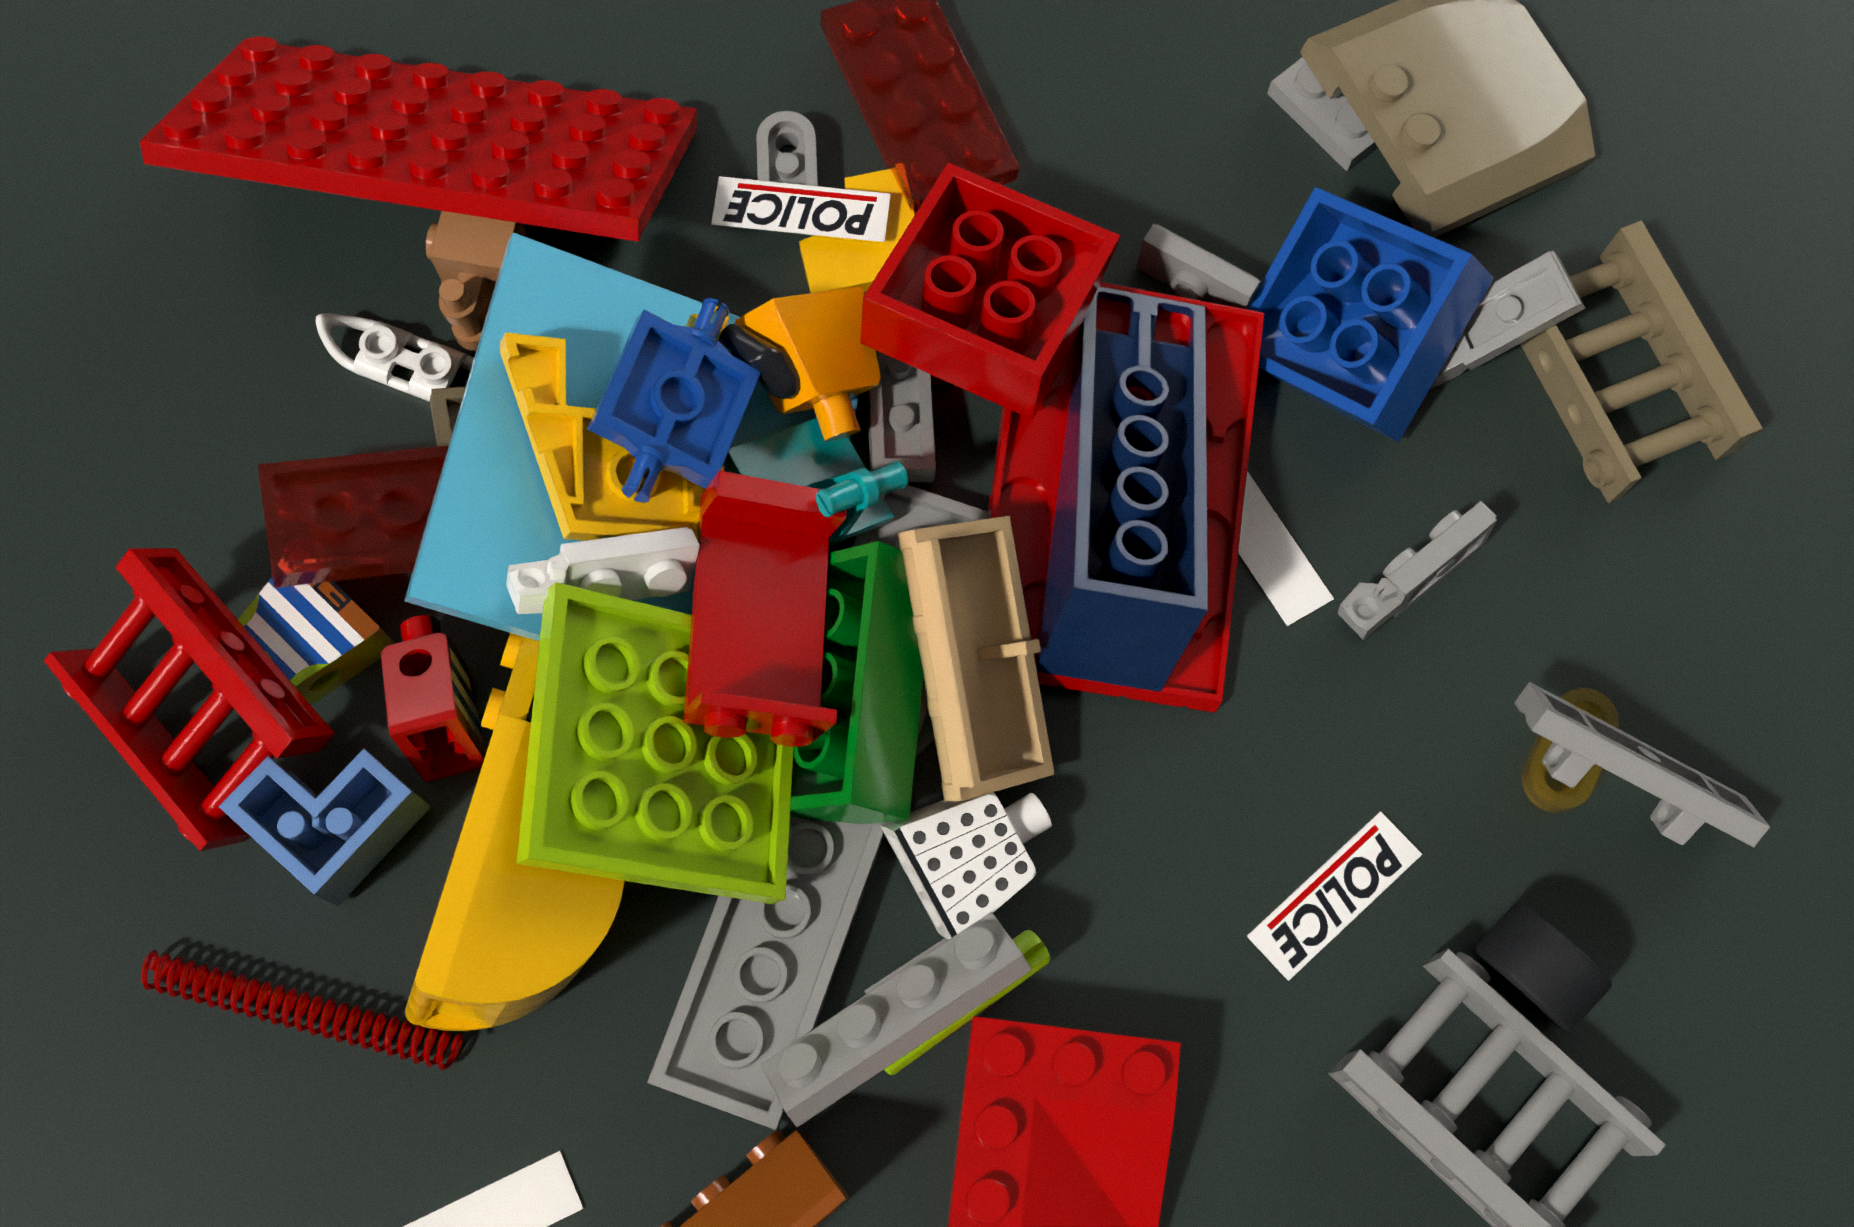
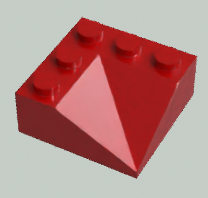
[860,163,1121,420]
[947,1016,1181,1227]

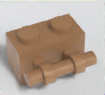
[426,211,528,354]

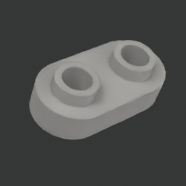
[756,111,818,186]

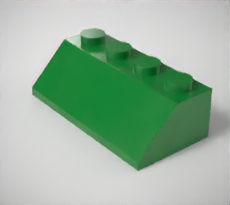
[790,541,923,824]

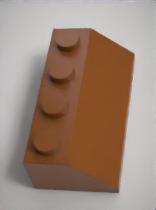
[659,1129,851,1227]

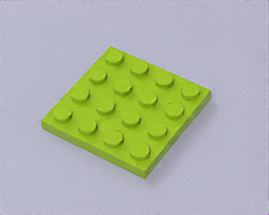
[516,582,794,904]

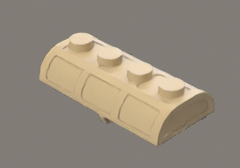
[898,516,1055,801]

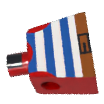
[381,615,486,782]

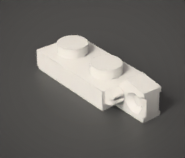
[506,527,700,614]

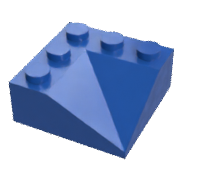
[1247,187,1494,443]

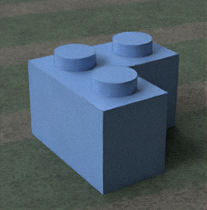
[219,749,431,906]

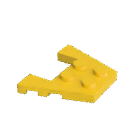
[500,332,725,541]

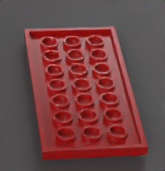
[140,36,697,242]

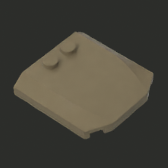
[1300,0,1595,238]

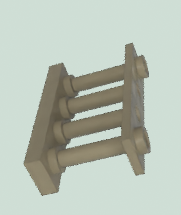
[1512,220,1763,504]

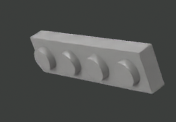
[761,912,1032,1127]

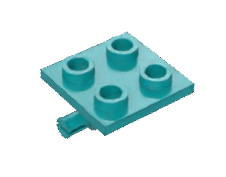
[725,418,908,546]

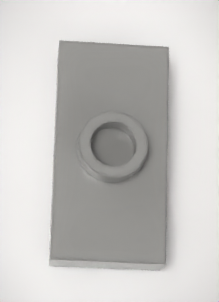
[1136,224,1260,309]

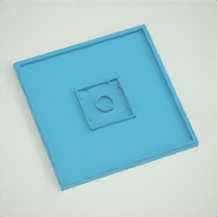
[404,232,859,641]

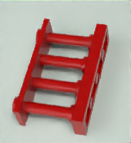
[44,548,335,851]

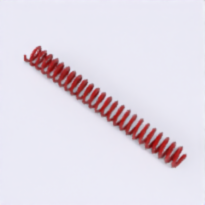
[141,950,463,1071]

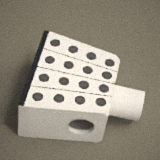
[880,792,1052,940]

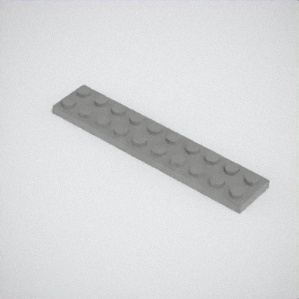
[647,485,988,1130]

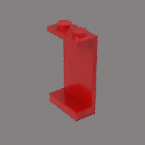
[683,470,847,747]

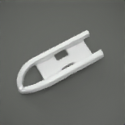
[316,313,474,402]

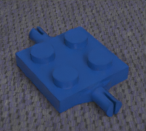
[587,298,760,503]

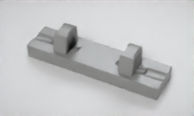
[1514,682,1770,847]

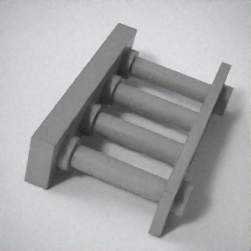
[1328,949,1666,1227]

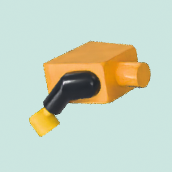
[686,286,881,442]

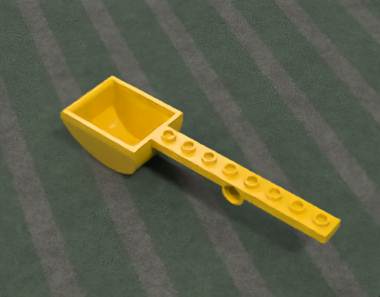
[405,633,625,1031]

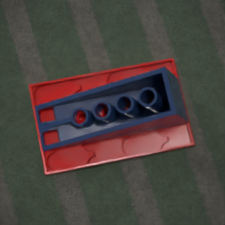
[987,282,1264,713]

